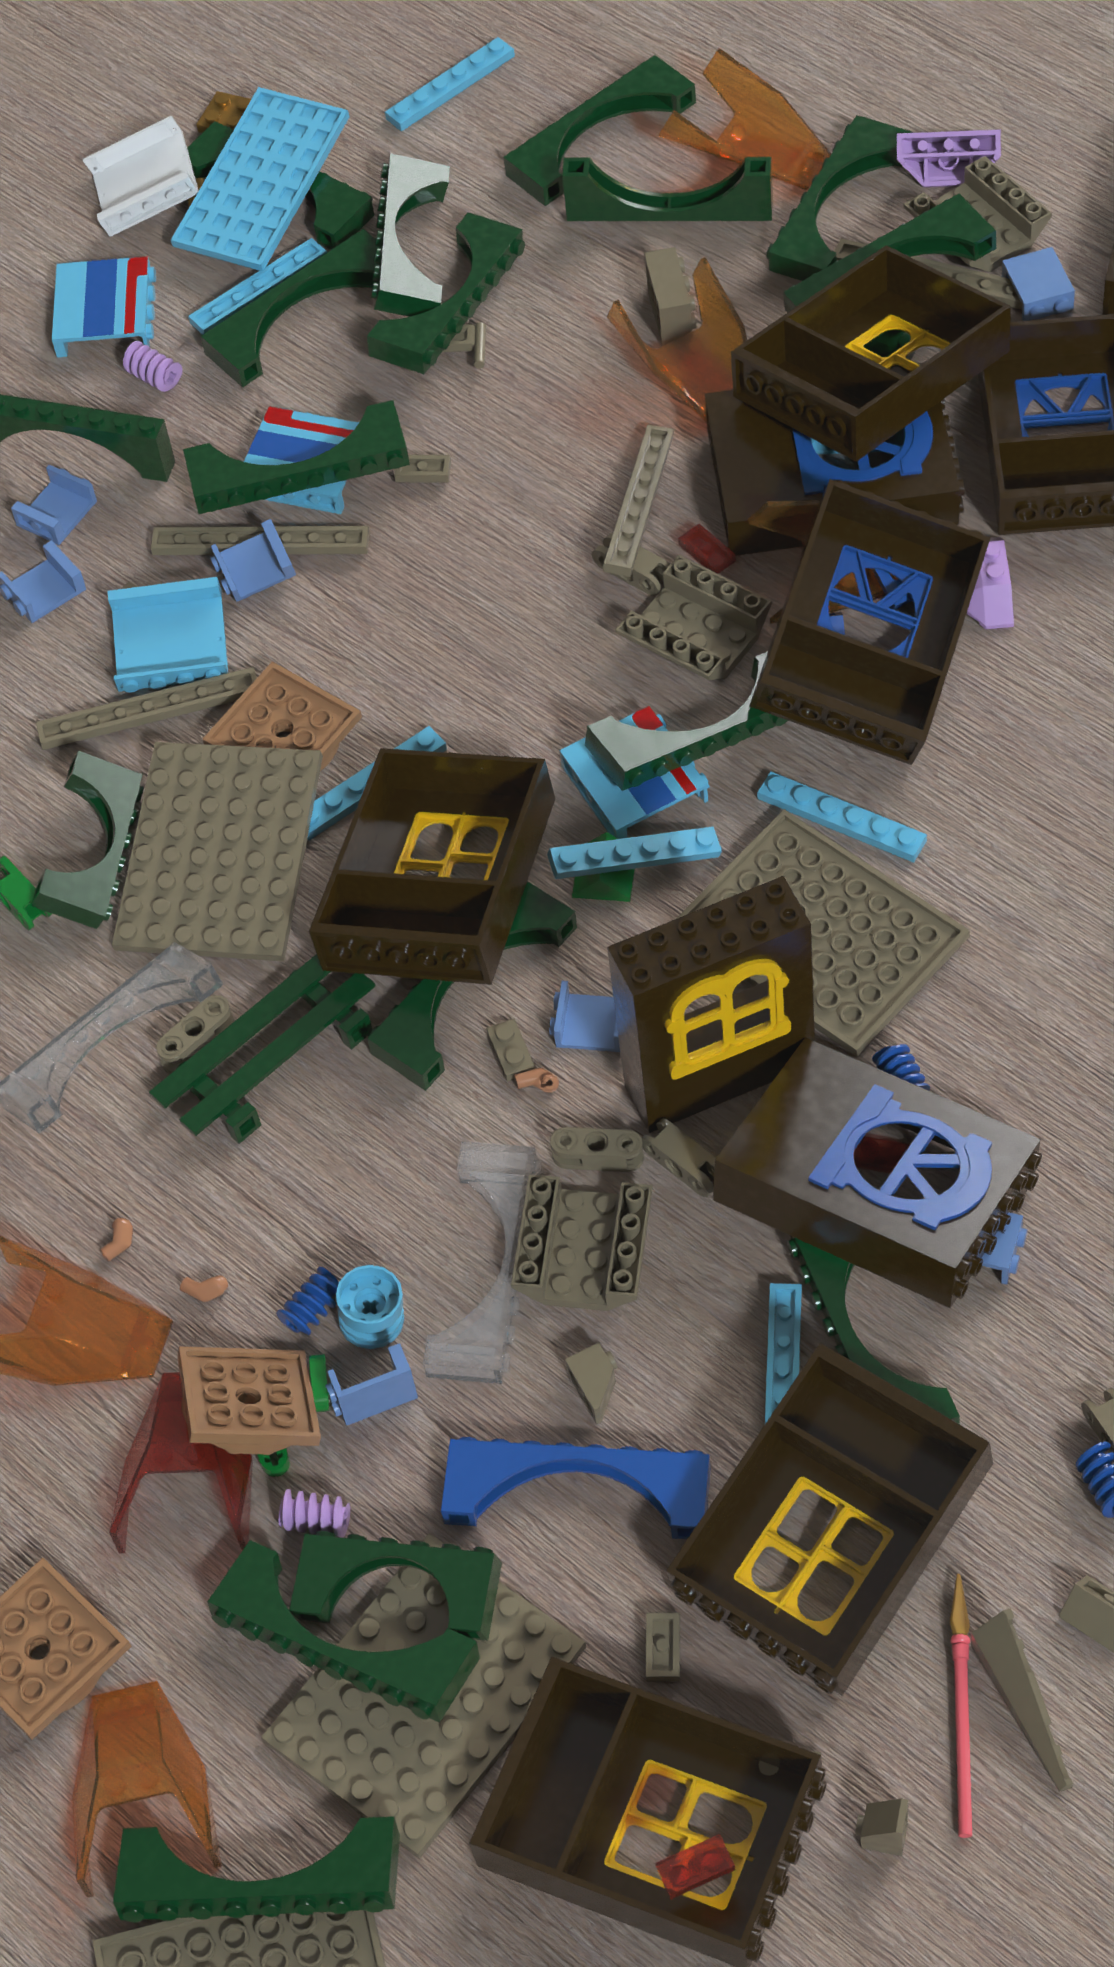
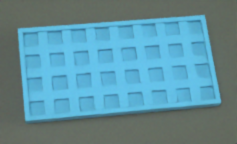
[171,87,350,271]

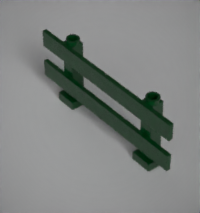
[149,954,376,1144]

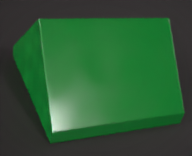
[572,832,635,902]

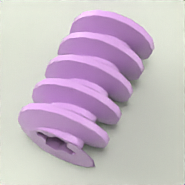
[123,341,183,392]
[279,1489,350,1538]

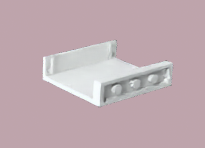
[83,116,199,237]

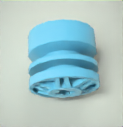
[336,1265,404,1349]

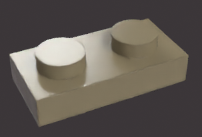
[394,455,451,482]
[486,1018,535,1082]
[646,1613,680,1682]

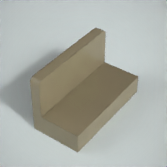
[1059,1575,1114,1653]

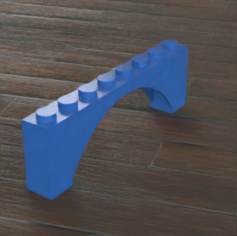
[441,1437,711,1539]

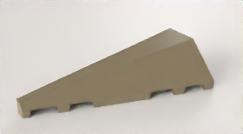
[971,1608,1073,1792]

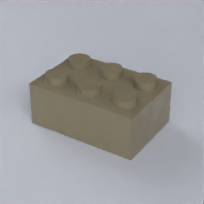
[644,247,697,346]

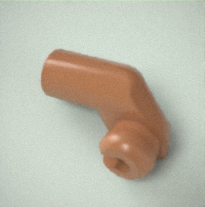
[514,1068,559,1093]
[100,1218,133,1262]
[180,1275,228,1302]

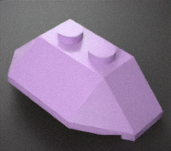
[897,130,1001,188]
[967,537,1014,630]

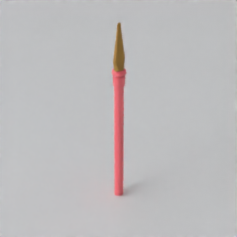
[950,1574,972,1838]

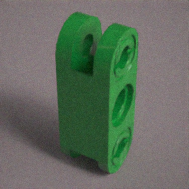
[0,855,52,931]

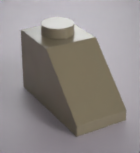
[565,1343,618,1424]
[855,1798,909,1856]

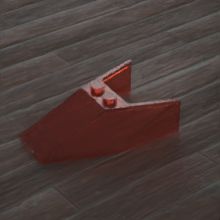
[109,1372,253,1553]

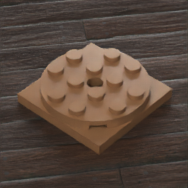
[202,661,362,771]
[177,1346,321,1455]
[0,1558,132,1740]

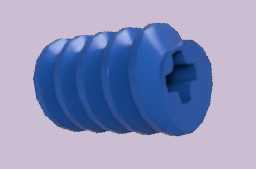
[872,1044,931,1091]
[276,1266,339,1335]
[1075,1442,1114,1518]

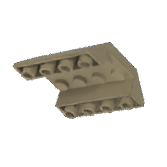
[904,156,1052,272]
[615,555,772,680]
[511,1174,653,1311]

